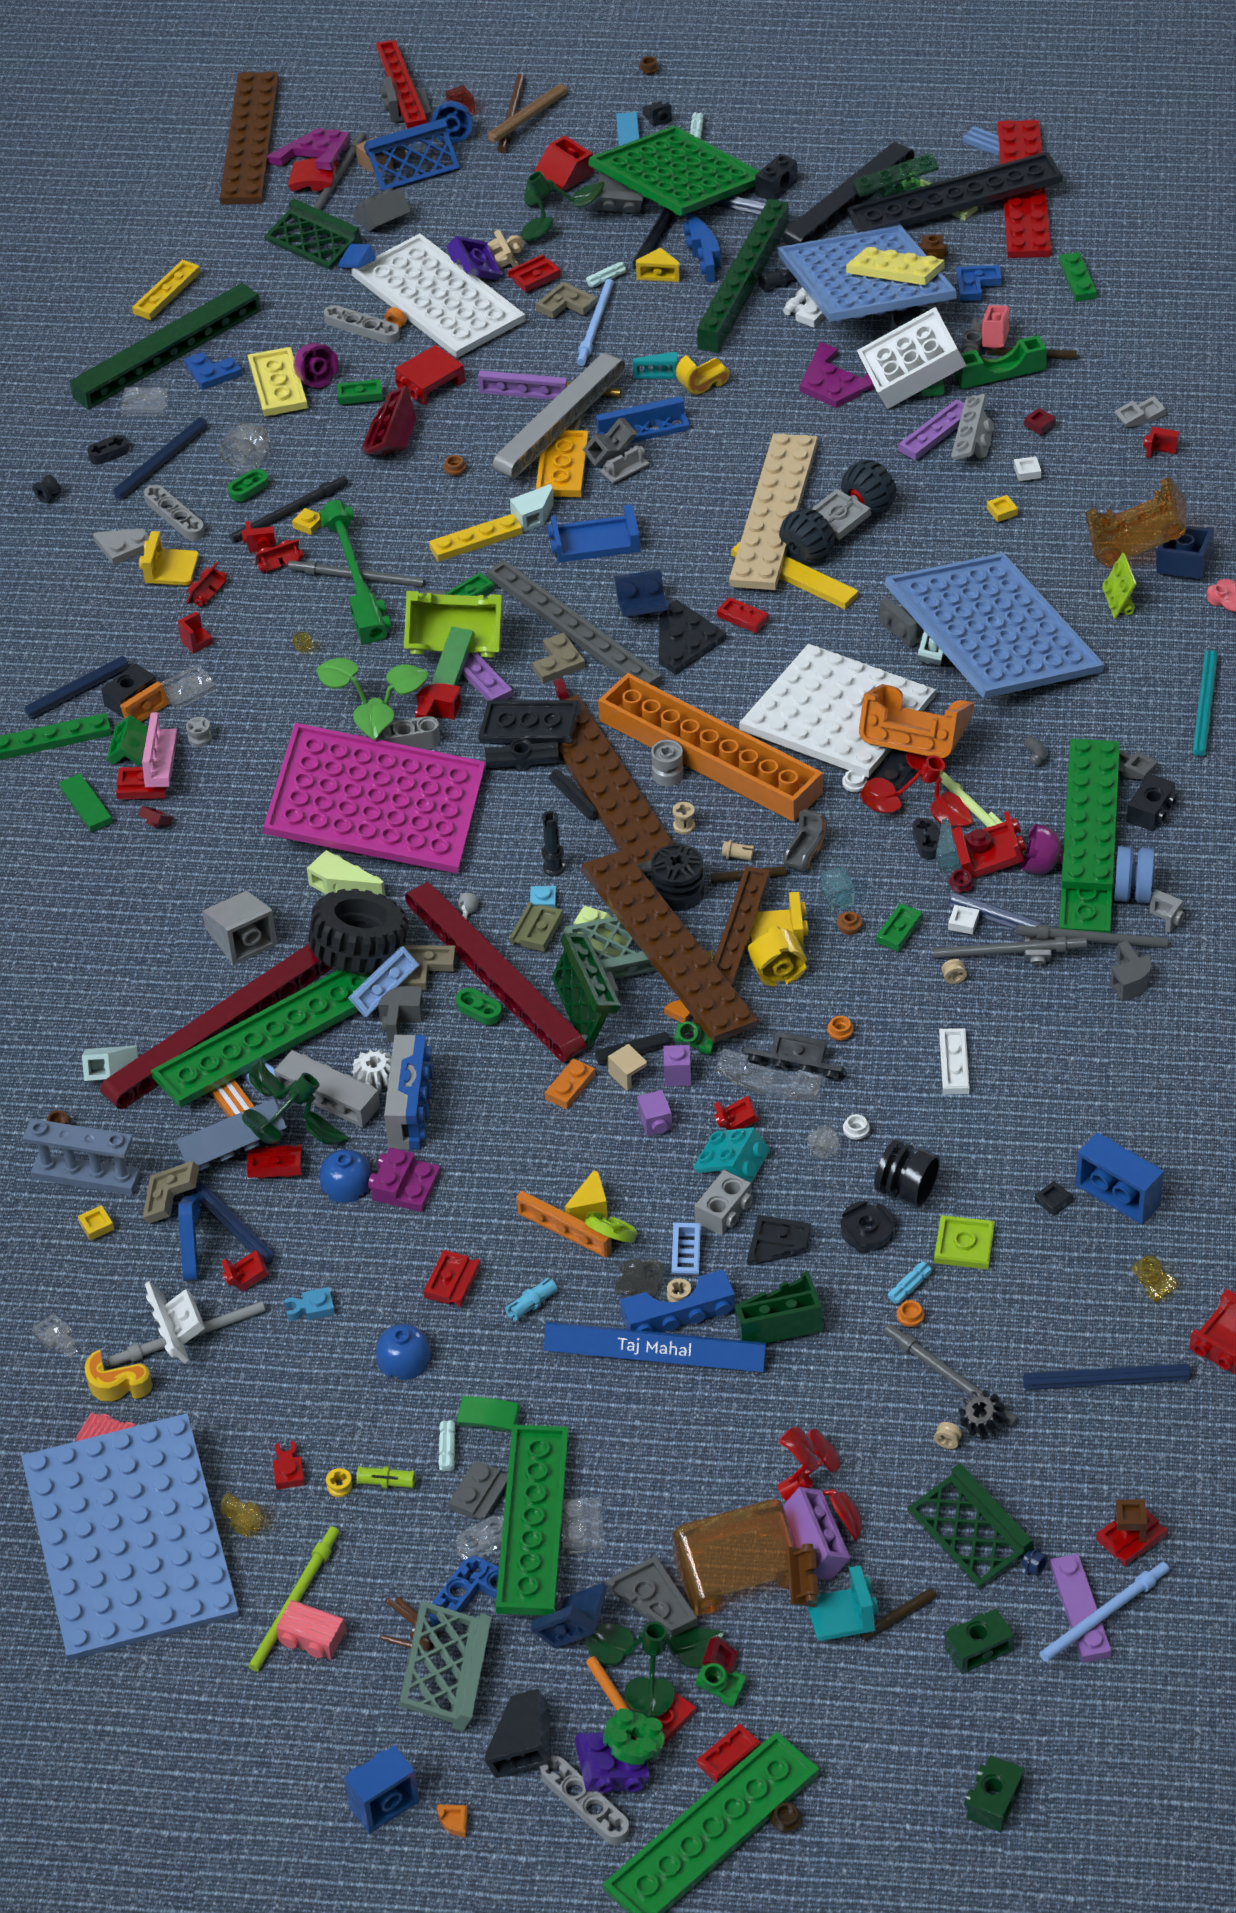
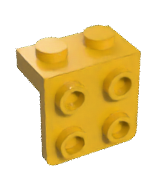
[139,531,199,585]
[751,892,808,950]

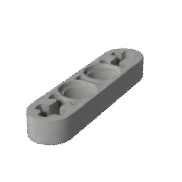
[324,305,400,344]
[144,485,205,541]
[540,1756,630,1845]

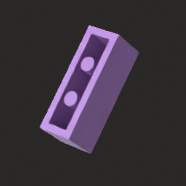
[781,1487,850,1580]

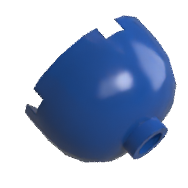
[432,101,473,144]
[319,1149,372,1203]
[376,1324,432,1380]

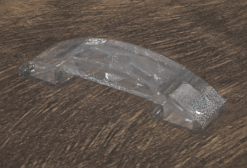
[715,1049,824,1100]

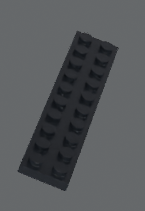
[847,151,1063,233]

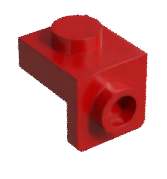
[1143,427,1179,458]
[242,521,276,553]
[714,1096,759,1130]
[221,1250,269,1292]

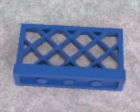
[364,118,460,192]

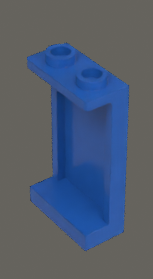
[547,504,640,563]

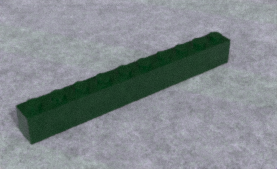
[697,199,789,353]
[70,282,261,410]

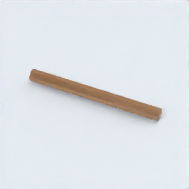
[488,83,567,143]

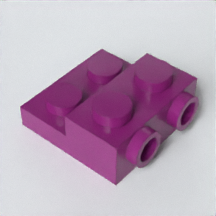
[368,1147,441,1212]

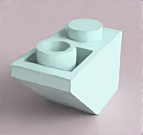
[510,484,554,532]
[82,1045,138,1081]

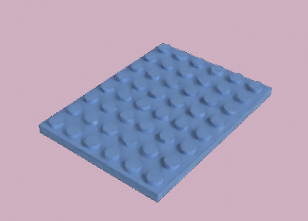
[778,225,956,323]
[884,553,1105,699]
[21,1413,239,1661]

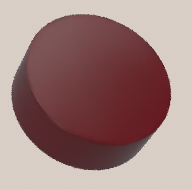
[553,678,569,700]

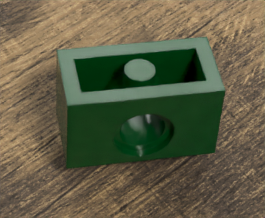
[944,1608,1014,1674]
[964,1755,1025,1833]

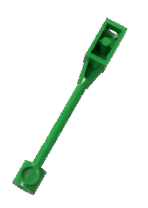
[319,500,391,645]

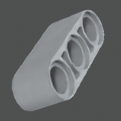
[377,716,440,749]

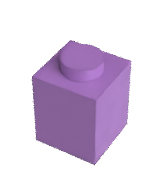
[664,1045,691,1086]
[637,1090,672,1136]

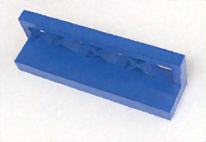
[596,396,690,443]

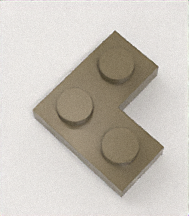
[536,282,597,318]
[532,632,585,684]
[400,945,456,990]
[143,1161,199,1224]

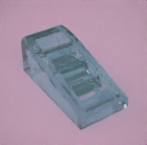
[936,818,961,873]

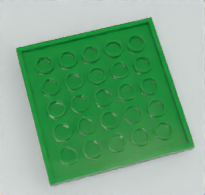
[589,125,759,216]

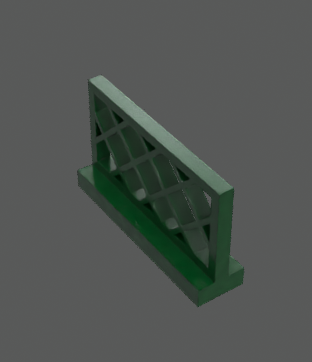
[264,198,363,270]
[551,933,621,1050]
[908,1463,1034,1590]

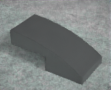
[1118,750,1158,779]

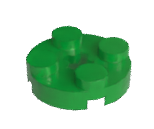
[603,1708,664,1765]

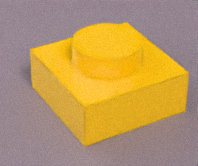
[987,495,1018,522]
[292,508,322,535]
[78,1205,114,1241]

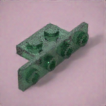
[853,153,939,198]

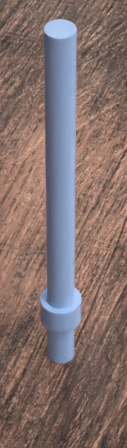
[577,279,614,366]
[1040,1562,1170,1662]

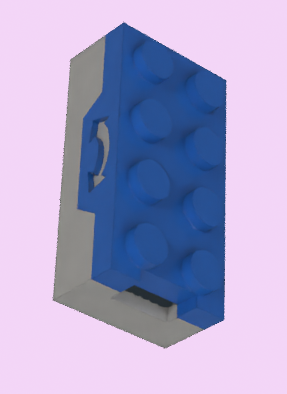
[384,1035,434,1150]

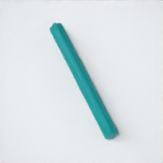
[1193,650,1218,757]

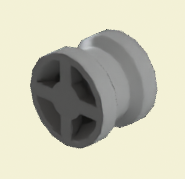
[186,717,212,747]

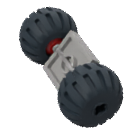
[779,460,897,565]

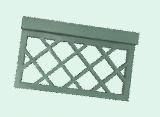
[564,916,657,979]
[398,1601,491,1731]

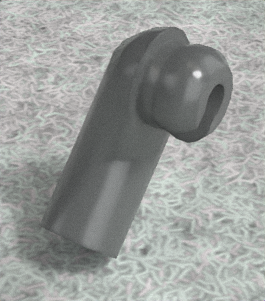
[1024,736,1047,766]

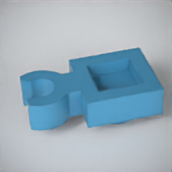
[284,1287,335,1321]

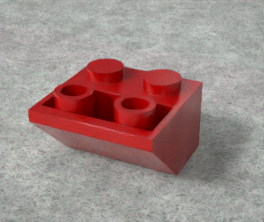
[535,135,594,191]

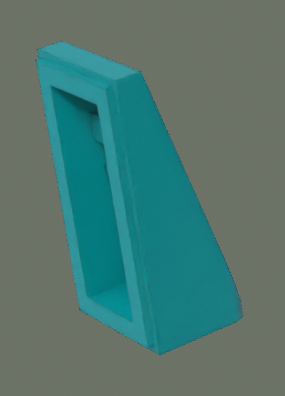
[633,352,678,379]

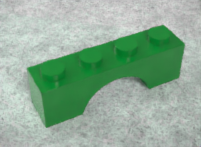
[955,335,1047,389]

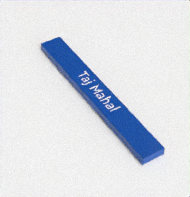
[544,1322,766,1372]

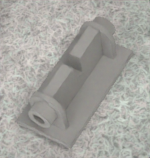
[600,446,649,483]

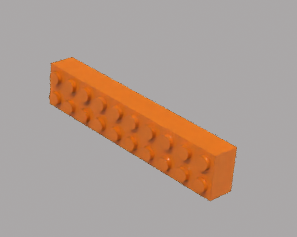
[598,673,823,822]

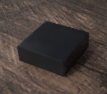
[1034,1181,1073,1216]

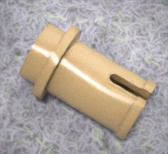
[722,840,754,861]

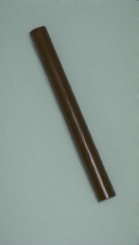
[988,347,1077,360]

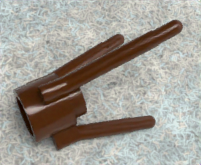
[380,1597,441,1652]

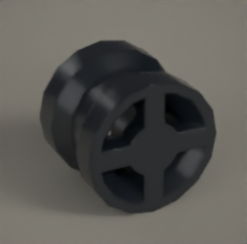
[32,475,61,503]

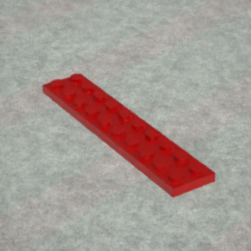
[997,120,1051,258]

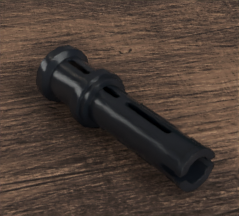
[758,268,797,292]
[542,811,565,876]

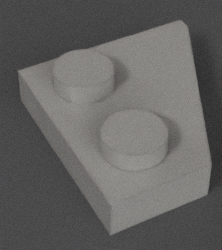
[93,528,149,565]

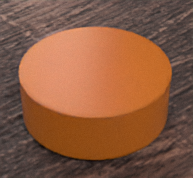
[384,307,407,329]

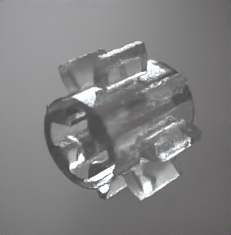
[806,1126,840,1159]

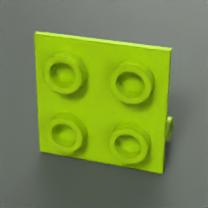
[1102,552,1136,619]

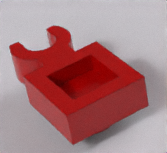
[273,1441,305,1490]

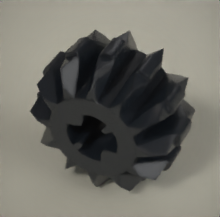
[958,1390,1007,1439]

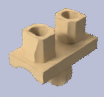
[488,229,524,269]

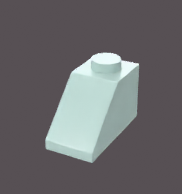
[917,631,943,666]

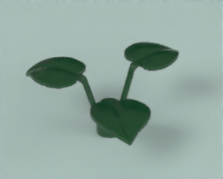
[521,171,605,241]
[242,1060,349,1145]
[584,1621,723,1718]

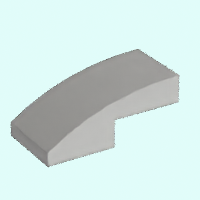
[1114,396,1167,427]

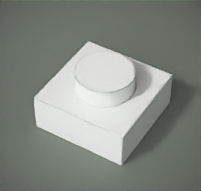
[1014,456,1041,481]
[948,905,979,935]

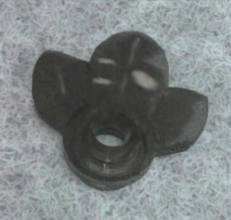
[615,1259,665,1298]

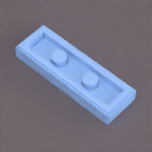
[348,946,419,1017]

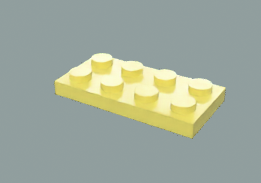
[846,247,945,285]
[248,347,308,416]

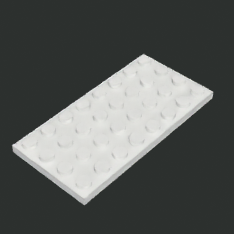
[352,234,525,358]

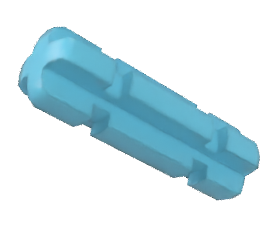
[888,1262,932,1304]

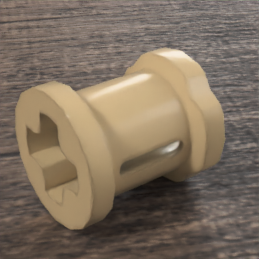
[673,802,695,835]

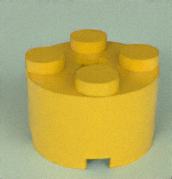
[748,926,807,987]

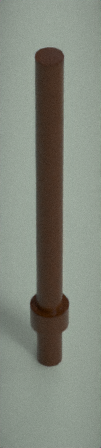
[497,74,525,153]

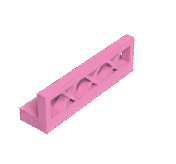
[142,712,178,787]

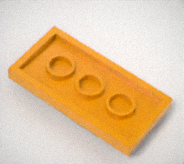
[535,430,589,497]

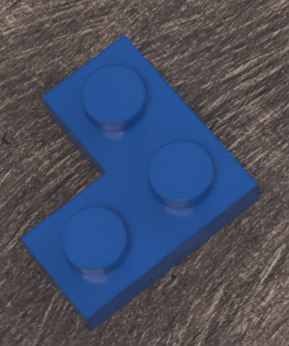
[956,265,1001,301]
[184,352,242,390]

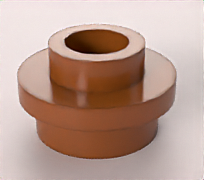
[443,455,466,476]
[837,912,862,935]

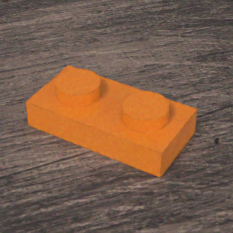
[120,682,169,722]
[545,1058,595,1109]

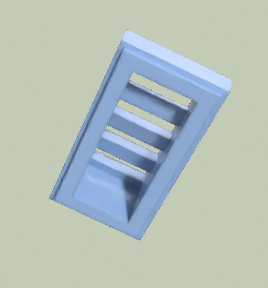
[672,1222,701,1276]

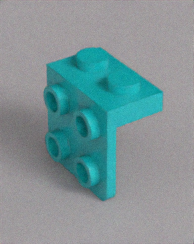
[694,1127,770,1183]
[807,1565,878,1641]

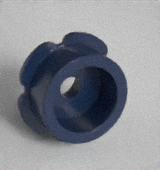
[1022,1549,1048,1576]

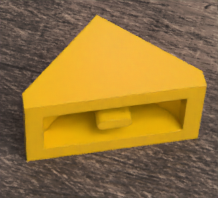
[636,248,680,282]
[565,1170,608,1222]

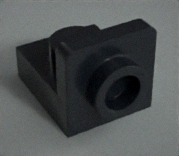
[642,101,672,127]

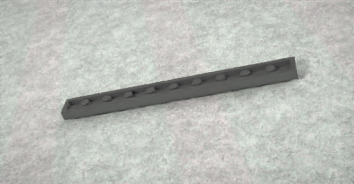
[487,560,661,686]

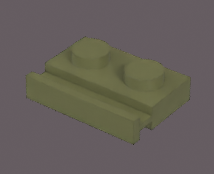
[510,902,563,952]

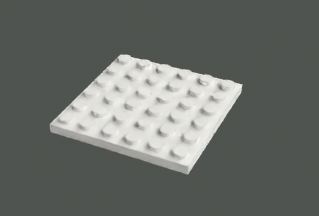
[739,644,936,778]

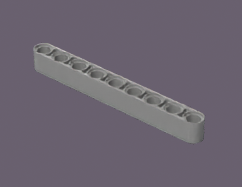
[493,353,625,478]

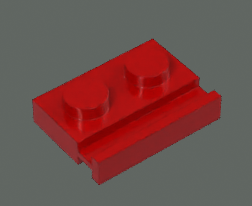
[508,254,561,293]
[116,767,167,800]
[247,1145,302,1179]
[423,1250,481,1307]
[1096,1509,1168,1567]

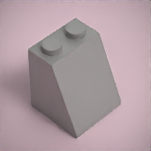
[202,891,278,965]

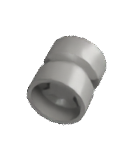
[651,740,684,786]

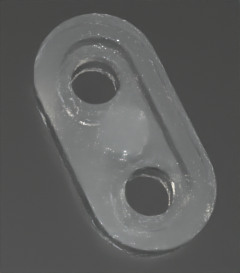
[456,1516,504,1559]

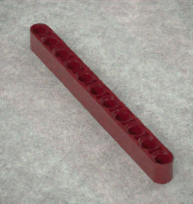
[405,882,586,1063]
[100,944,333,1109]

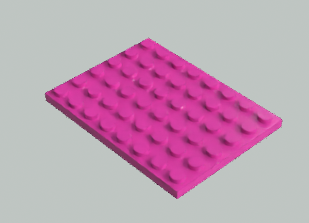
[263,723,486,874]

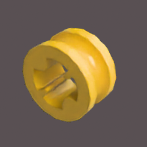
[326,1468,352,1497]

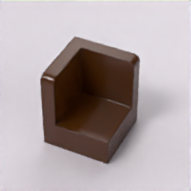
[1114,1499,1147,1542]

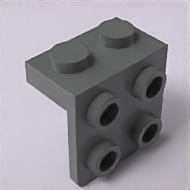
[380,77,431,122]
[597,173,642,214]
[879,597,924,647]

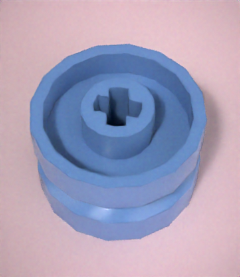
[1114,846,1155,903]

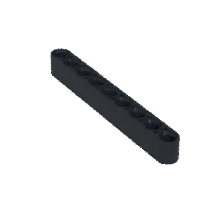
[783,142,915,245]

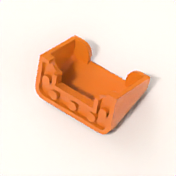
[859,684,974,758]

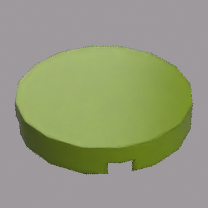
[585,1211,638,1243]

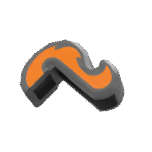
[783,809,827,872]

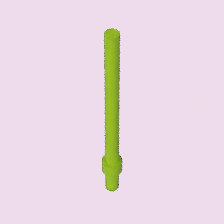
[248,1526,340,1672]

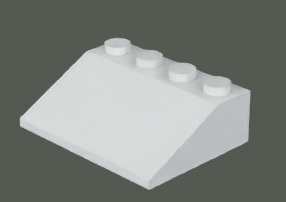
[857,307,967,409]

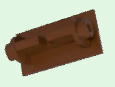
[787,1543,820,1608]

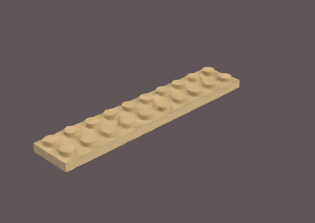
[729,434,818,590]

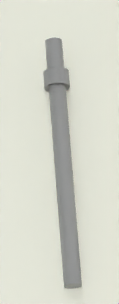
[107,1301,265,1368]

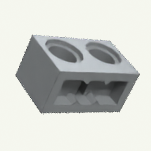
[695,1170,753,1236]

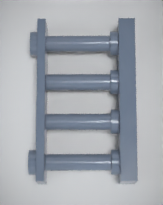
[22,1119,141,1195]

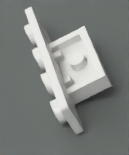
[145,1281,205,1364]

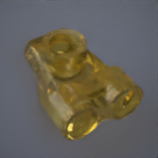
[1131,1256,1178,1302]
[220,1492,264,1537]

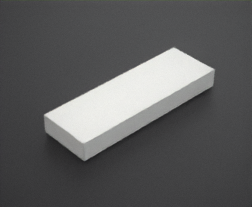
[939,1028,969,1095]

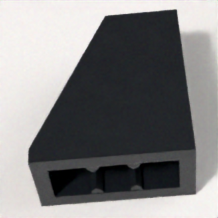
[484,1688,552,1778]

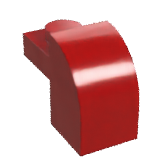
[415,683,462,720]

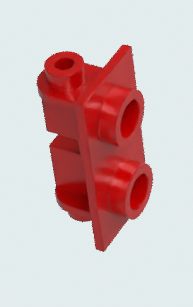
[255,539,304,573]
[186,562,227,607]

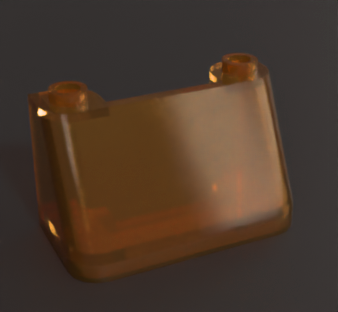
[1085,477,1187,566]
[672,1499,797,1616]

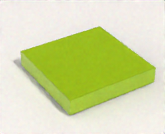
[934,1215,995,1270]

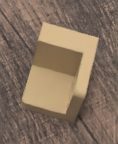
[608,1044,647,1091]

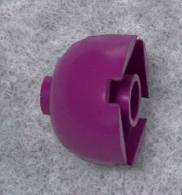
[293,342,338,388]
[1020,824,1064,875]

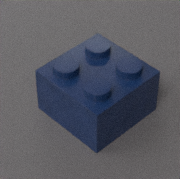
[1156,523,1214,579]

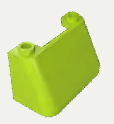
[404,591,504,658]

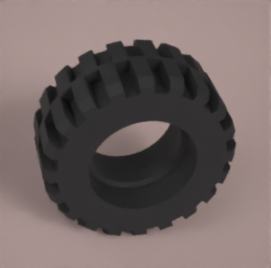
[308,889,408,975]

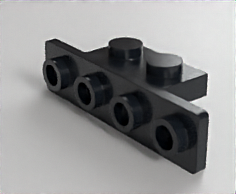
[742,1031,847,1080]

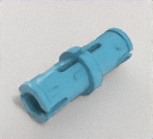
[505,1278,558,1321]

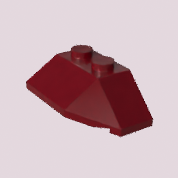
[361,386,417,455]

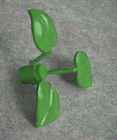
[316,658,429,741]

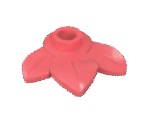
[1207,579,1236,612]

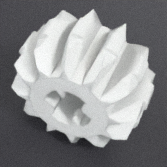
[352,1048,392,1092]

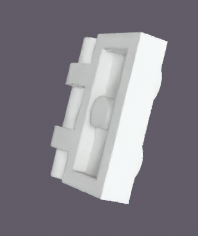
[783,287,825,328]

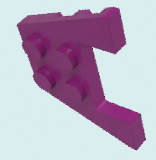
[266,128,351,170]
[800,342,876,408]

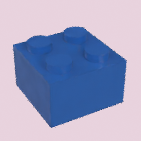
[344,1745,420,1834]

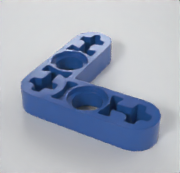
[178,1196,200,1281]
[429,1556,499,1629]

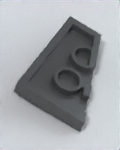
[605,1556,698,1637]

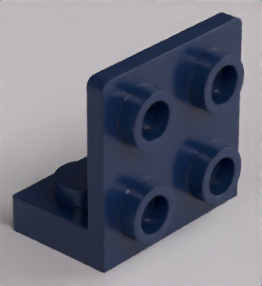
[614,569,670,619]
[530,1583,608,1648]

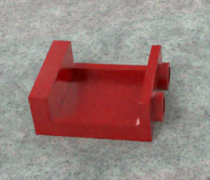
[395,345,465,405]
[951,811,1026,879]
[1189,1289,1236,1374]

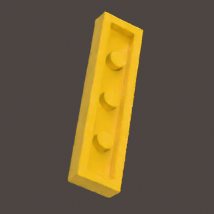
[132,259,201,320]
[429,514,523,562]

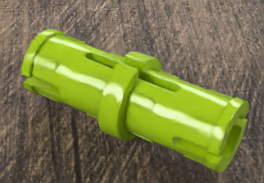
[356,1466,416,1489]

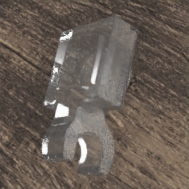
[32,1313,78,1359]

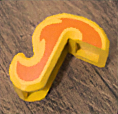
[676,355,730,395]
[85,1349,152,1402]

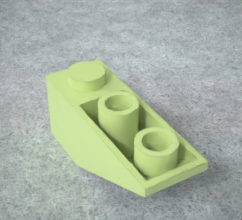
[307,850,386,897]

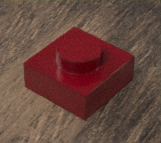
[1024,408,1056,435]
[139,806,174,828]
[702,1636,738,1673]

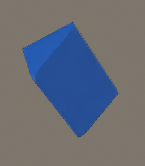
[338,244,376,268]

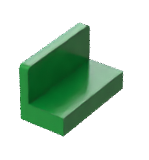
[106,715,148,766]

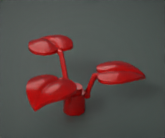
[860,752,972,827]
[778,1427,862,1542]

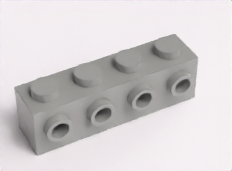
[274,1050,380,1128]

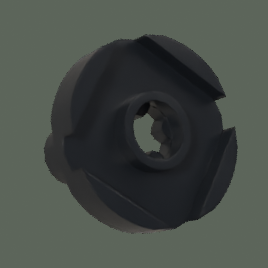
[840,1201,894,1253]

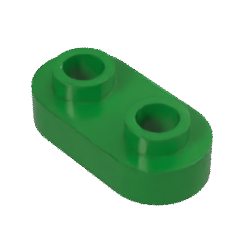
[227,469,269,502]
[455,988,502,1025]

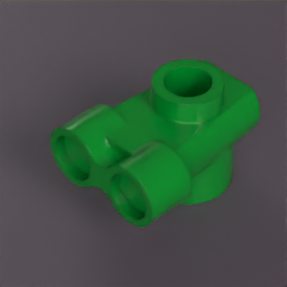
[674,1022,714,1055]
[695,1663,747,1708]

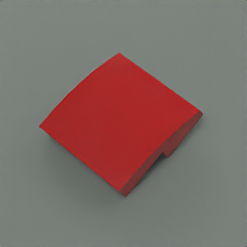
[288,158,338,192]

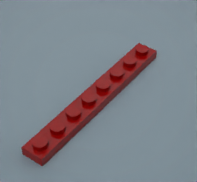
[376,40,427,129]

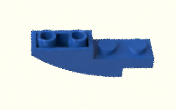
[683,213,721,283]

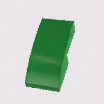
[456,1396,521,1432]

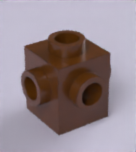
[918,234,948,260]

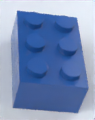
[1076,1132,1164,1225]

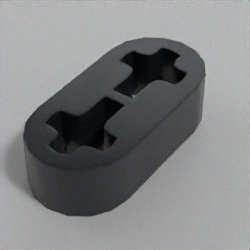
[87,435,129,464]
[912,818,941,860]

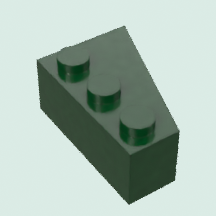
[734,1271,824,1343]

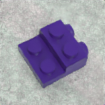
[446,236,503,280]
[575,1733,650,1793]

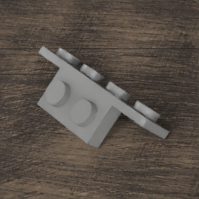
[951,394,994,460]

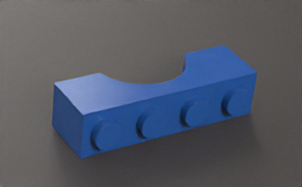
[620,1269,735,1333]

